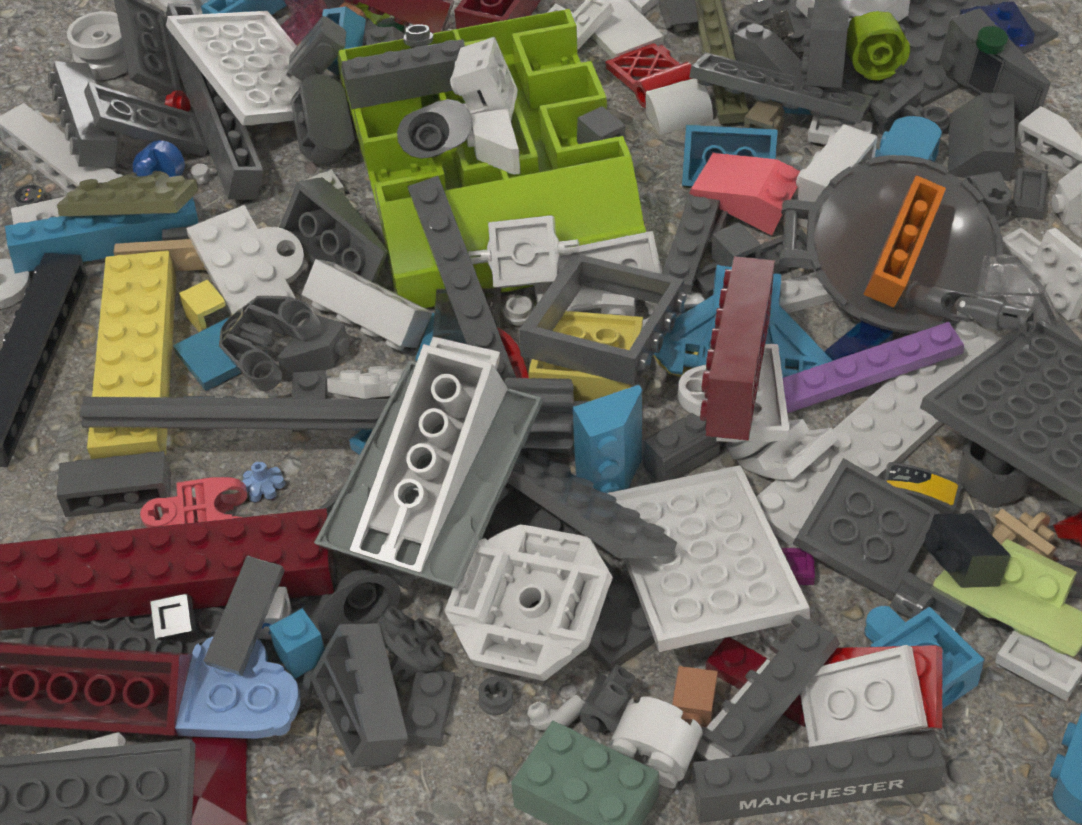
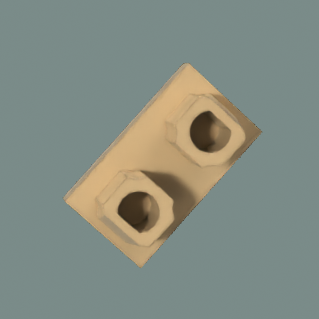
[991,509,1057,562]

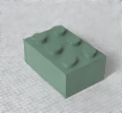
[511,720,659,825]

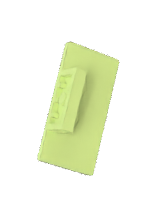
[933,539,1082,656]

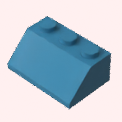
[682,125,778,187]
[573,385,642,493]

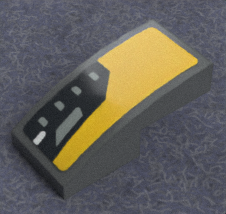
[882,462,962,514]

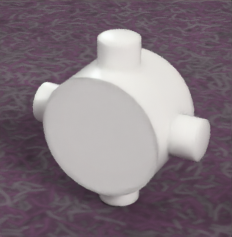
[187,164,213,184]

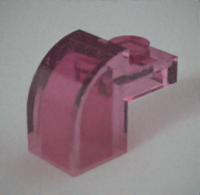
[280,0,328,45]

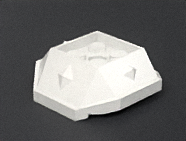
[444,524,613,681]

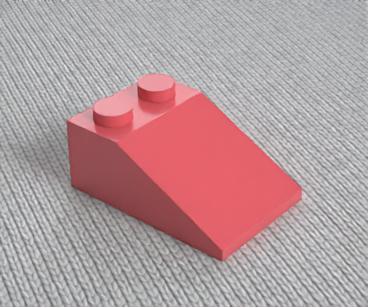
[689,153,800,236]

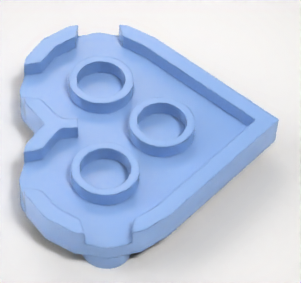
[175,630,301,739]

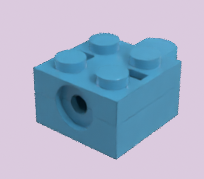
[864,606,984,709]

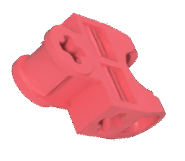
[140,477,247,528]

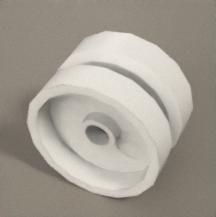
[67,11,128,80]

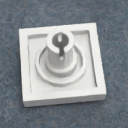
[1025,228,1082,321]

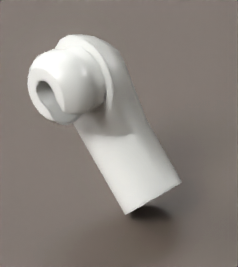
[527,695,584,731]

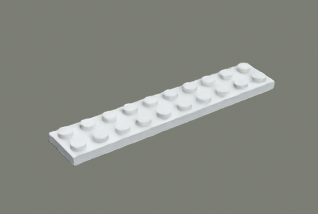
[756,322,1001,548]

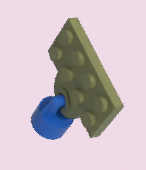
[57,140,198,216]

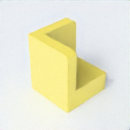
[179,279,226,332]

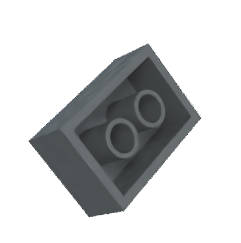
[801,0,850,88]

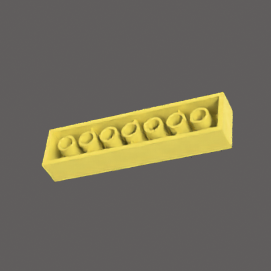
[87,251,176,459]

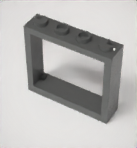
[519,253,688,386]

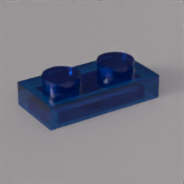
[825,321,893,361]

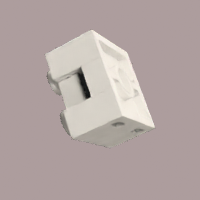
[450,37,518,121]

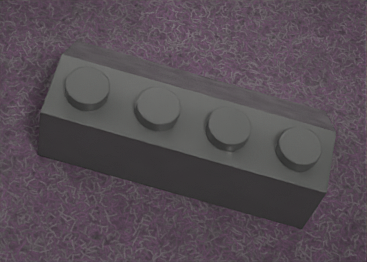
[341,39,465,109]

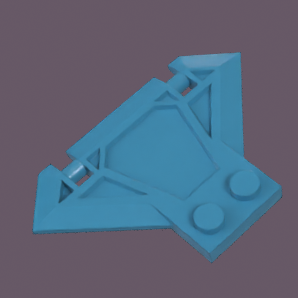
[654,265,833,378]

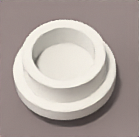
[503,296,535,325]

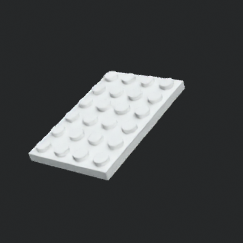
[166,11,302,126]
[607,465,810,652]

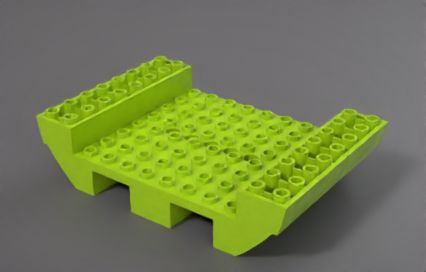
[337,9,646,308]

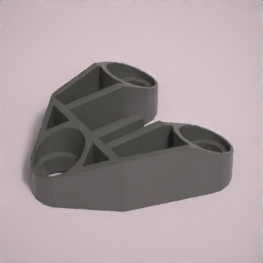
[219,296,320,392]

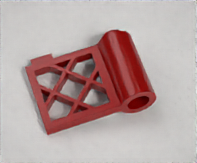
[605,43,693,108]

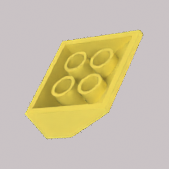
[529,311,643,401]

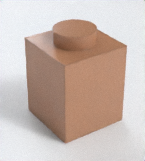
[672,666,717,728]

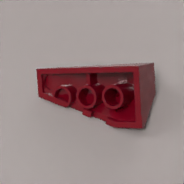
[192,736,248,825]

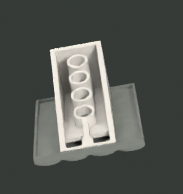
[314,344,543,589]

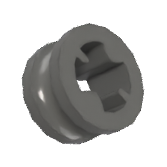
[478,676,513,715]

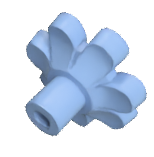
[242,462,286,502]

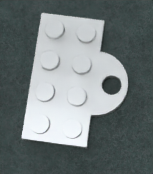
[186,205,304,315]
[678,344,790,442]

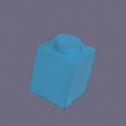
[269,608,325,679]

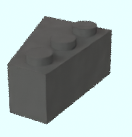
[310,623,408,768]

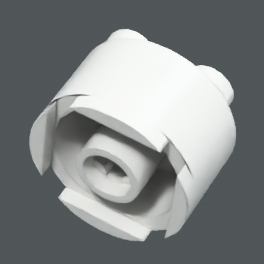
[610,697,703,788]

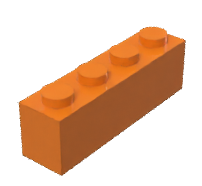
[863,175,946,308]

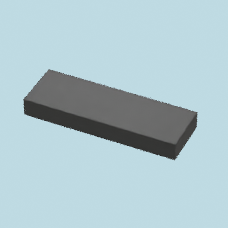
[203,556,285,676]

